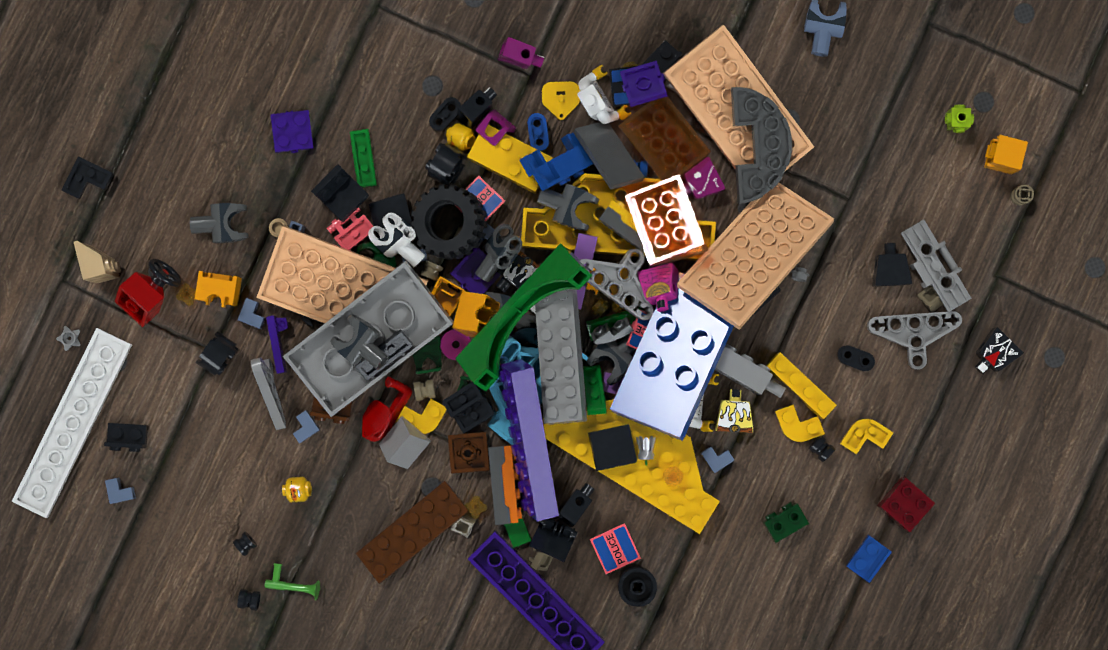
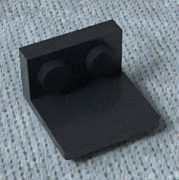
[311,164,369,222]

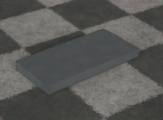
[574,122,644,189]

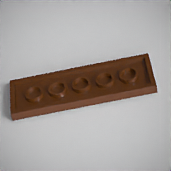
[356,481,469,584]

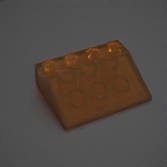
[618,96,711,186]
[625,174,708,266]

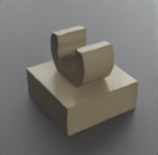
[529,548,553,571]

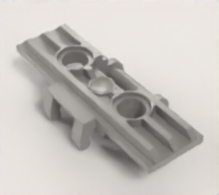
[901,220,972,312]

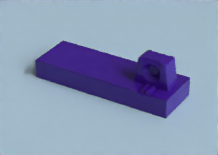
[266,315,289,374]

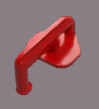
[362,376,412,442]

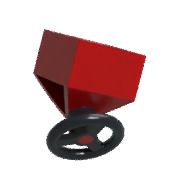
[115,259,181,327]

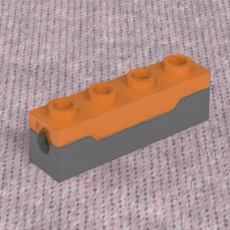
[488,446,522,525]

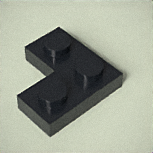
[61,156,114,199]

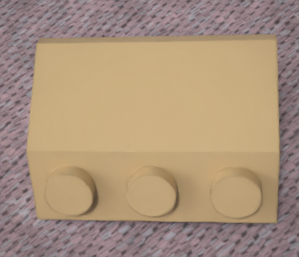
[74,241,121,283]

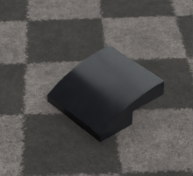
[368,193,412,238]
[442,382,497,434]
[588,424,637,471]

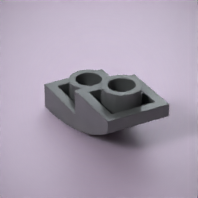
[591,317,634,344]

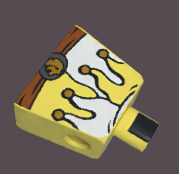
[715,389,753,433]

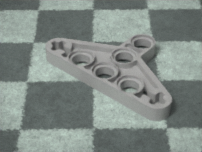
[579,249,654,320]
[867,311,962,370]
[251,357,286,430]

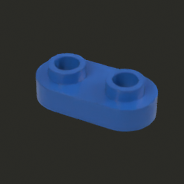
[527,113,549,152]

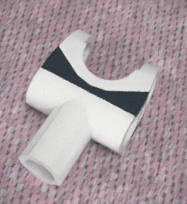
[368,213,425,267]

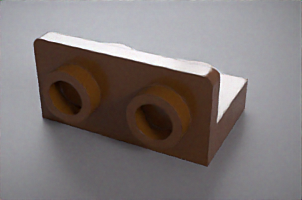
[310,396,353,424]

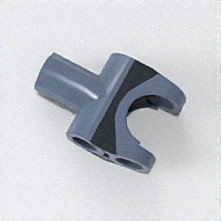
[804,0,846,57]

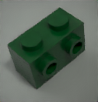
[762,502,809,543]

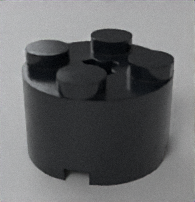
[425,143,467,186]
[196,331,238,376]
[618,566,657,607]

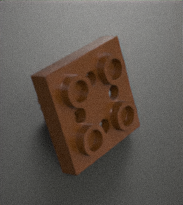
[448,432,490,474]

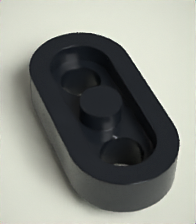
[429,97,461,132]
[837,345,875,371]

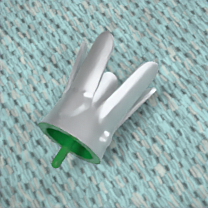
[636,436,656,465]

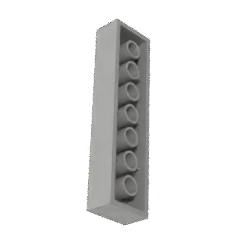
[532,268,587,425]

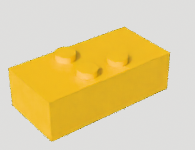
[467,125,553,194]

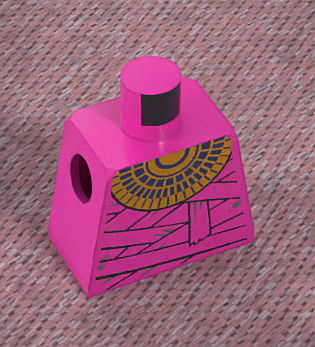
[637,263,679,312]

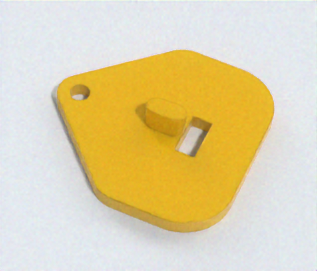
[542,81,580,120]

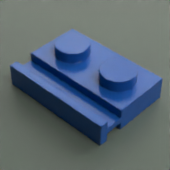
[846,535,892,583]

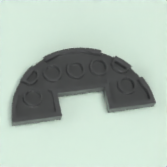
[731,87,792,204]

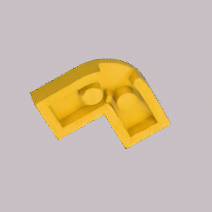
[395,399,447,434]
[775,405,825,442]
[839,419,893,454]

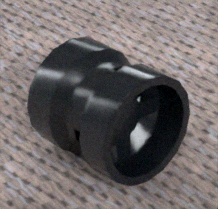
[808,435,836,462]
[237,589,261,611]

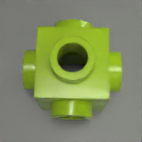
[945,105,974,133]

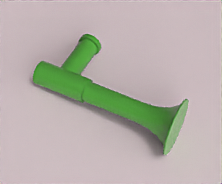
[265,563,320,600]

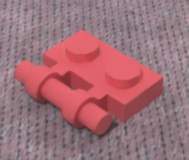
[326,207,374,251]

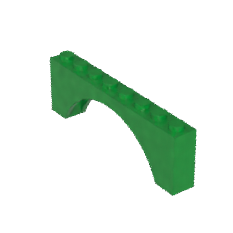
[455,243,592,391]

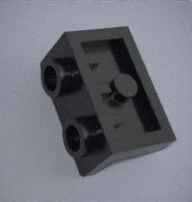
[642,40,683,79]
[104,423,148,452]

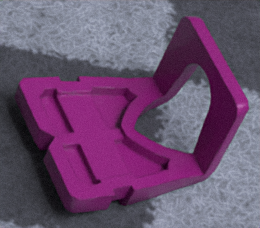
[476,109,516,146]

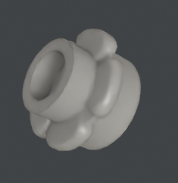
[791,267,810,282]

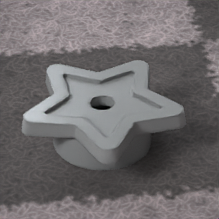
[56,326,81,351]

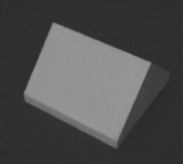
[379,416,431,469]

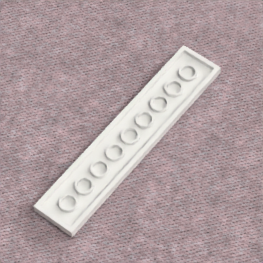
[12,328,132,518]

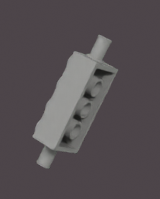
[715,344,786,398]

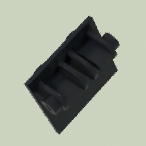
[529,518,578,562]

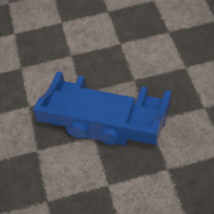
[519,132,594,191]

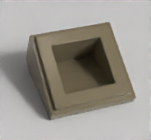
[917,285,943,313]
[451,512,478,538]

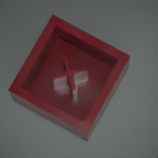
[877,477,935,532]

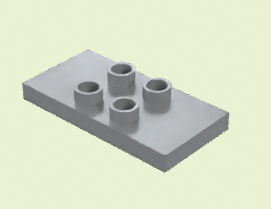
[283,261,454,417]

